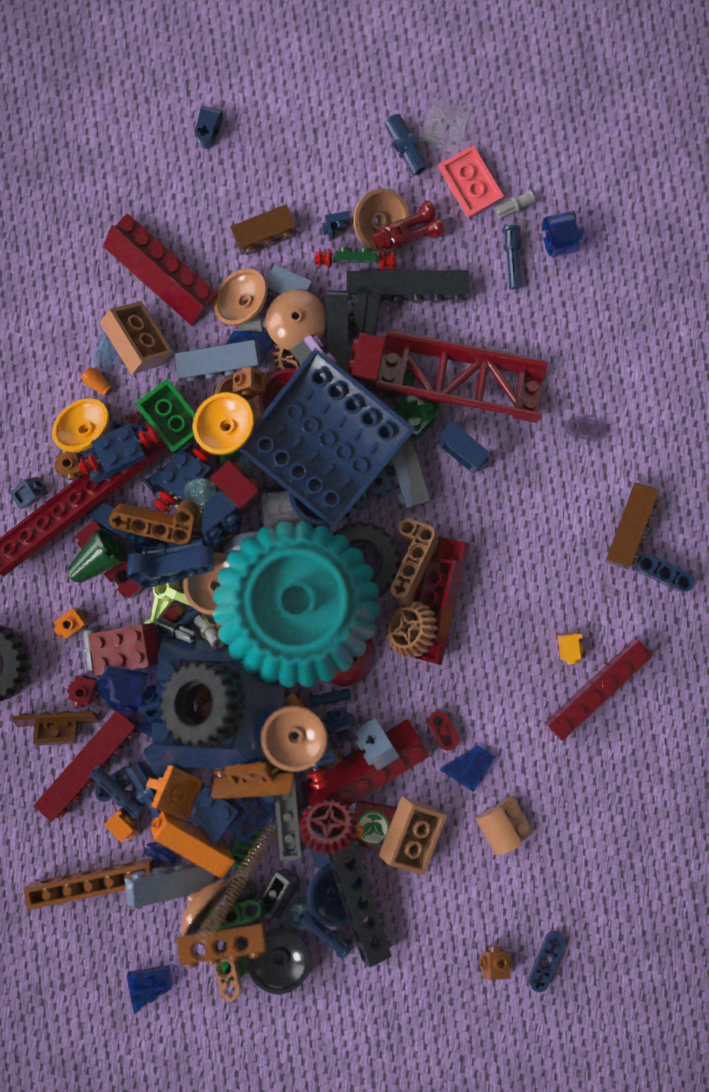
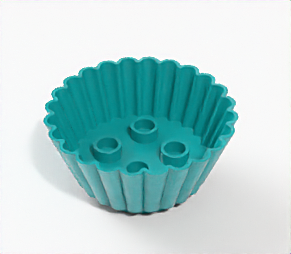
[213,521,380,687]

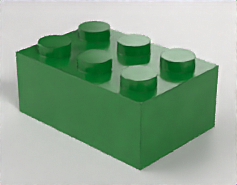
[135,379,196,455]

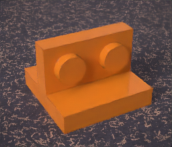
[146,765,204,821]

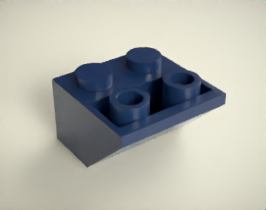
[202,490,242,548]

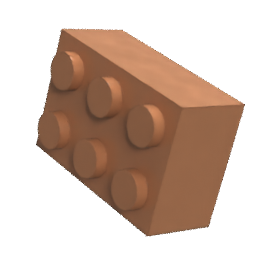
[100,301,173,375]
[378,797,447,875]

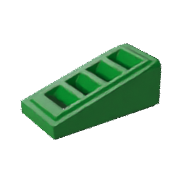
[230,821,263,871]

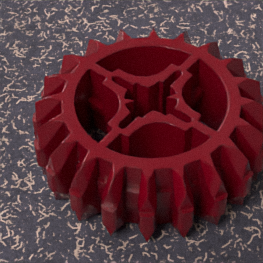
[300,797,357,856]

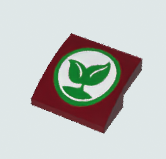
[354,800,397,850]

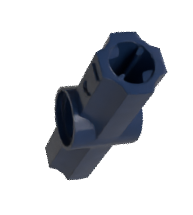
[384,114,428,176]
[125,760,166,818]

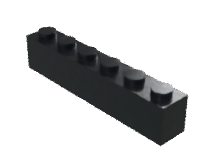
[347,270,469,303]

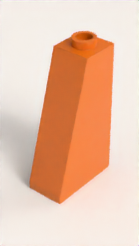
[151,811,234,879]

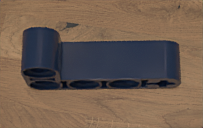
[128,546,214,588]

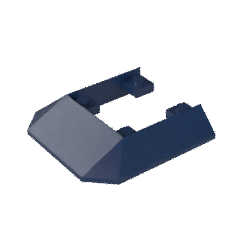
[150,638,285,769]

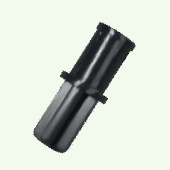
[156,618,197,643]

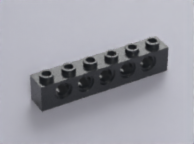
[327,839,392,968]

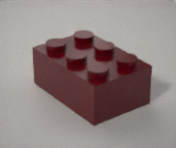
[348,333,385,392]
[210,460,262,515]
[88,622,159,675]

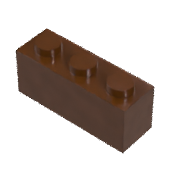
[230,204,297,255]

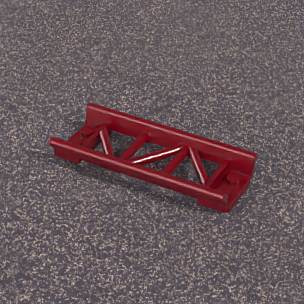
[375,329,548,423]

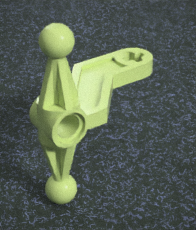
[144,580,191,632]

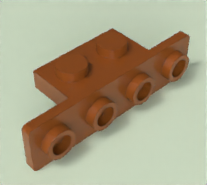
[211,762,294,799]

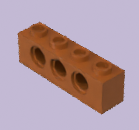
[176,923,268,968]

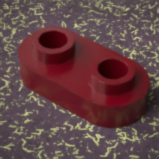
[428,710,459,751]

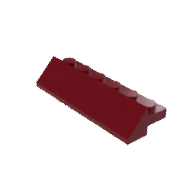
[103,213,218,326]
[404,535,470,665]
[302,719,430,817]

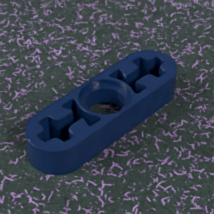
[529,931,565,992]

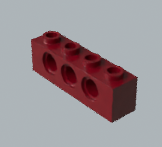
[75,520,145,598]

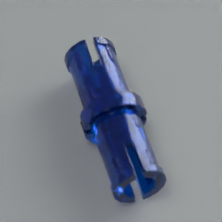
[144,843,179,867]

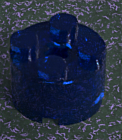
[542,210,583,258]

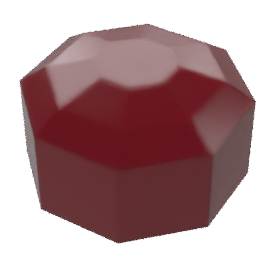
[164,603,184,622]

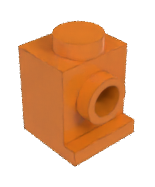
[53,607,89,639]
[104,807,139,843]

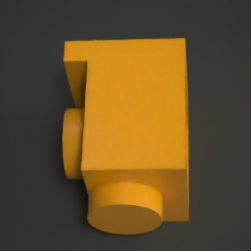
[558,633,583,664]

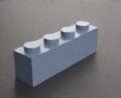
[175,340,262,382]
[125,862,214,909]

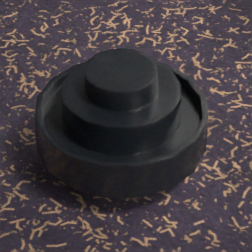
[225,876,256,905]

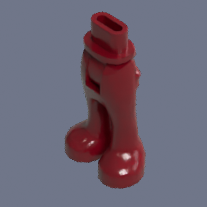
[372,200,444,250]

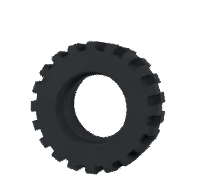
[333,522,401,597]
[0,625,32,702]
[160,662,246,746]

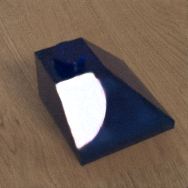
[96,665,148,715]

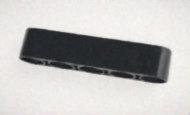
[327,290,348,374]

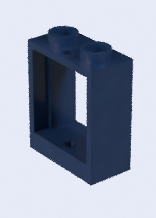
[435,421,490,474]

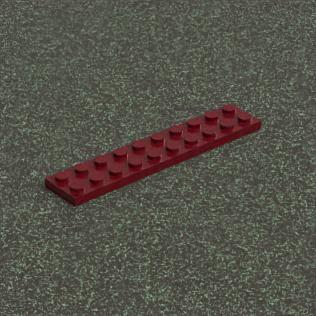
[0,423,168,577]

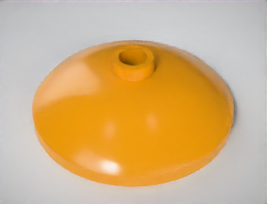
[193,393,254,455]
[52,398,110,452]

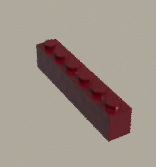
[544,639,654,741]
[33,708,139,823]

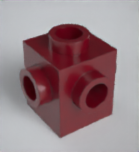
[67,674,100,708]

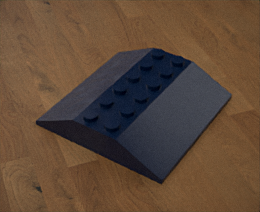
[238,348,415,528]

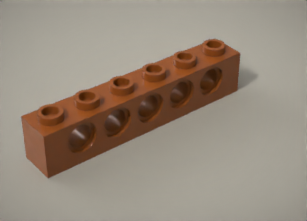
[24,857,156,910]

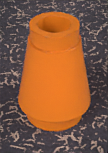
[81,366,112,396]

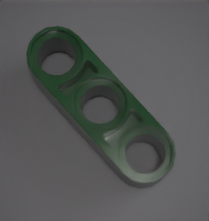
[201,899,266,932]

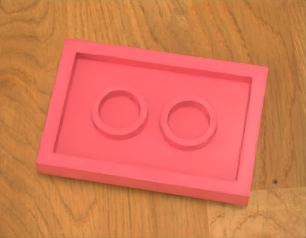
[438,145,504,219]

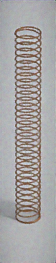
[195,824,278,945]

